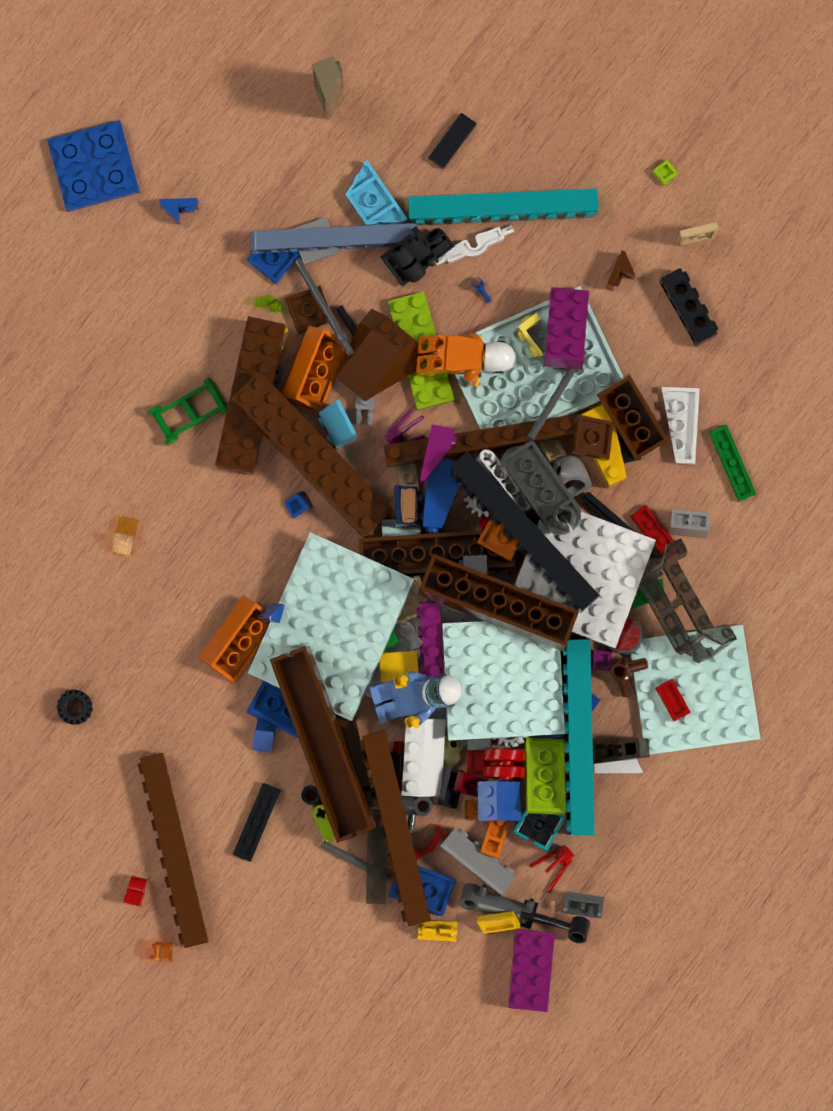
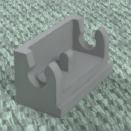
[668,509,710,538]

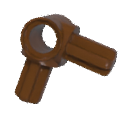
[610,658,649,697]

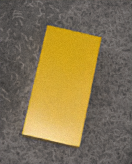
[476,911,520,934]

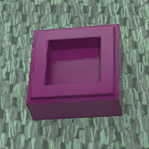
[592,650,612,670]

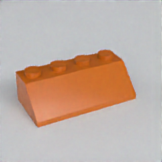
[282,326,345,412]
[198,595,270,683]

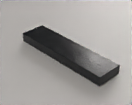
[233,783,281,862]

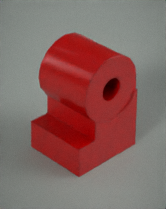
[123,875,147,907]

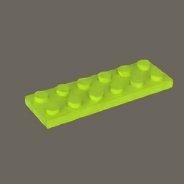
[388,292,454,411]

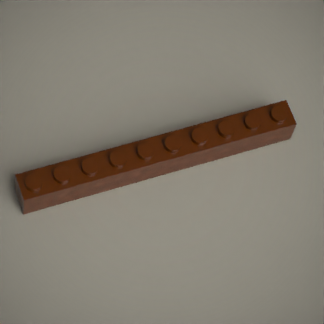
[383,414,575,468]
[359,730,431,926]
[138,753,209,948]

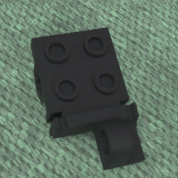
[380,226,455,287]

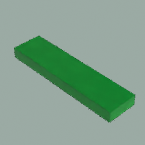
[708,425,756,502]

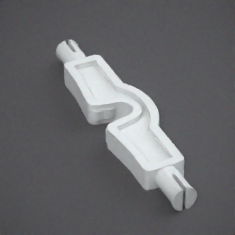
[434,225,514,266]

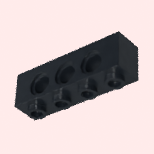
[659,268,718,347]

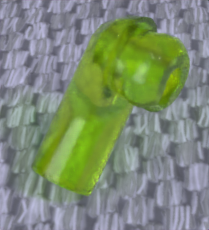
[254,295,281,313]

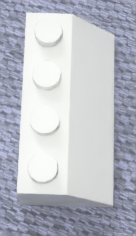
[402,716,446,797]

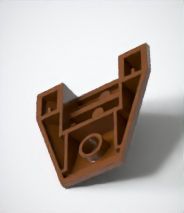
[336,309,425,402]

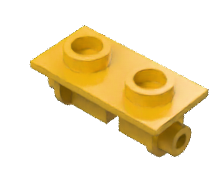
[418,921,457,942]

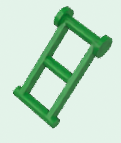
[147,378,227,446]

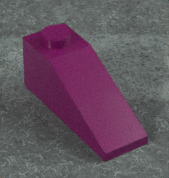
[420,424,457,484]

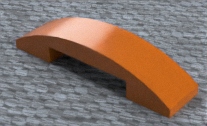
[480,787,522,859]

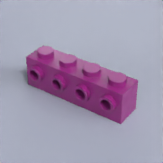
[416,601,445,677]

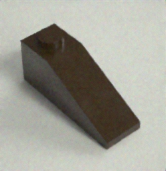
[593,738,650,764]

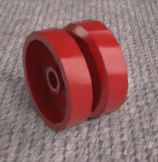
[483,749,526,780]

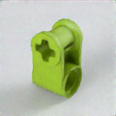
[312,805,335,843]

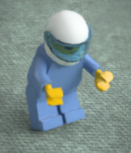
[369,671,462,729]

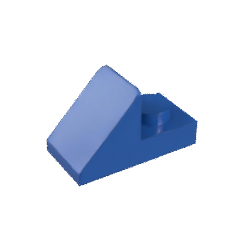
[159,198,199,225]
[253,718,276,753]

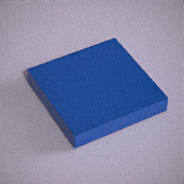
[247,252,300,285]

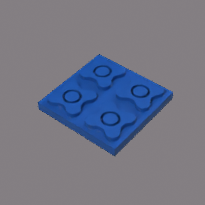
[47,120,140,212]

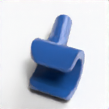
[471,277,492,303]

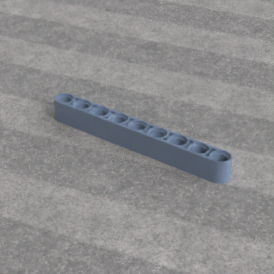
[250,223,418,253]

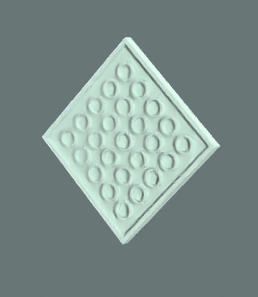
[442,621,565,740]
[630,625,761,755]

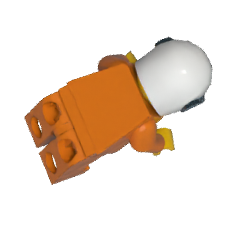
[416,333,515,388]

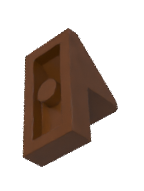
[606,250,635,291]

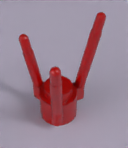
[530,845,574,893]

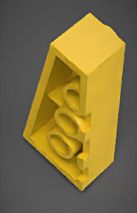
[574,405,627,489]

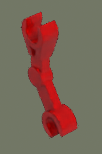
[414,825,448,860]

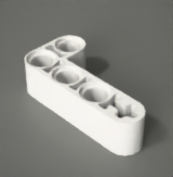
[475,449,533,514]

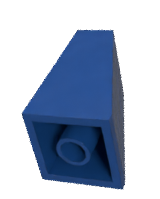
[422,459,461,534]

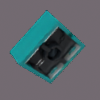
[513,809,566,852]

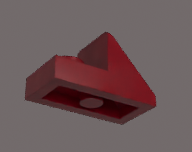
[454,771,489,797]

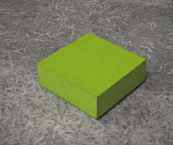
[652,159,679,186]

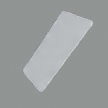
[594,759,643,773]

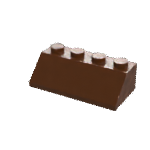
[597,373,669,460]

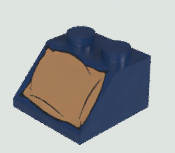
[394,485,423,528]

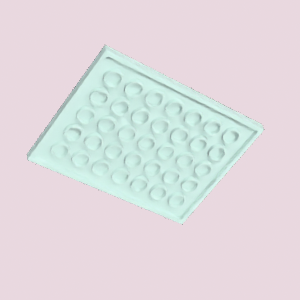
[455,286,623,430]
[248,532,415,721]

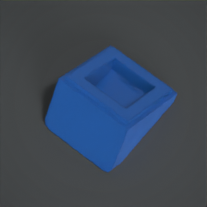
[284,491,313,519]
[258,603,285,623]

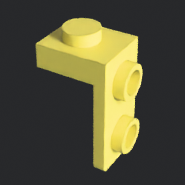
[517,313,544,360]

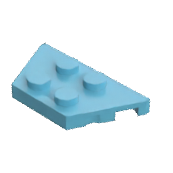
[345,160,408,226]

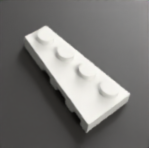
[661,387,700,465]

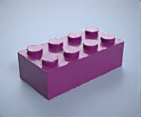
[544,287,589,370]
[508,929,555,1012]

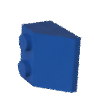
[478,781,522,822]

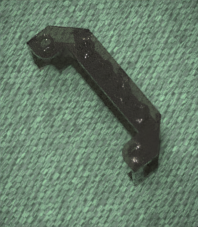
[639,539,737,664]

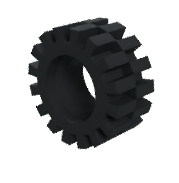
[57,689,93,725]

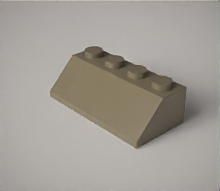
[312,56,344,120]

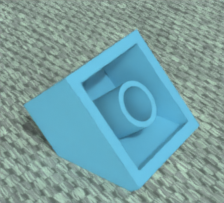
[317,399,357,449]

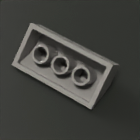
[440,828,515,896]

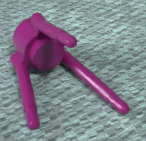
[385,409,425,444]

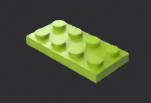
[525,737,566,815]

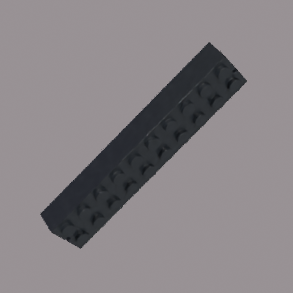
[450,451,600,614]

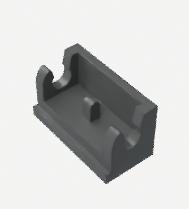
[562,892,604,918]

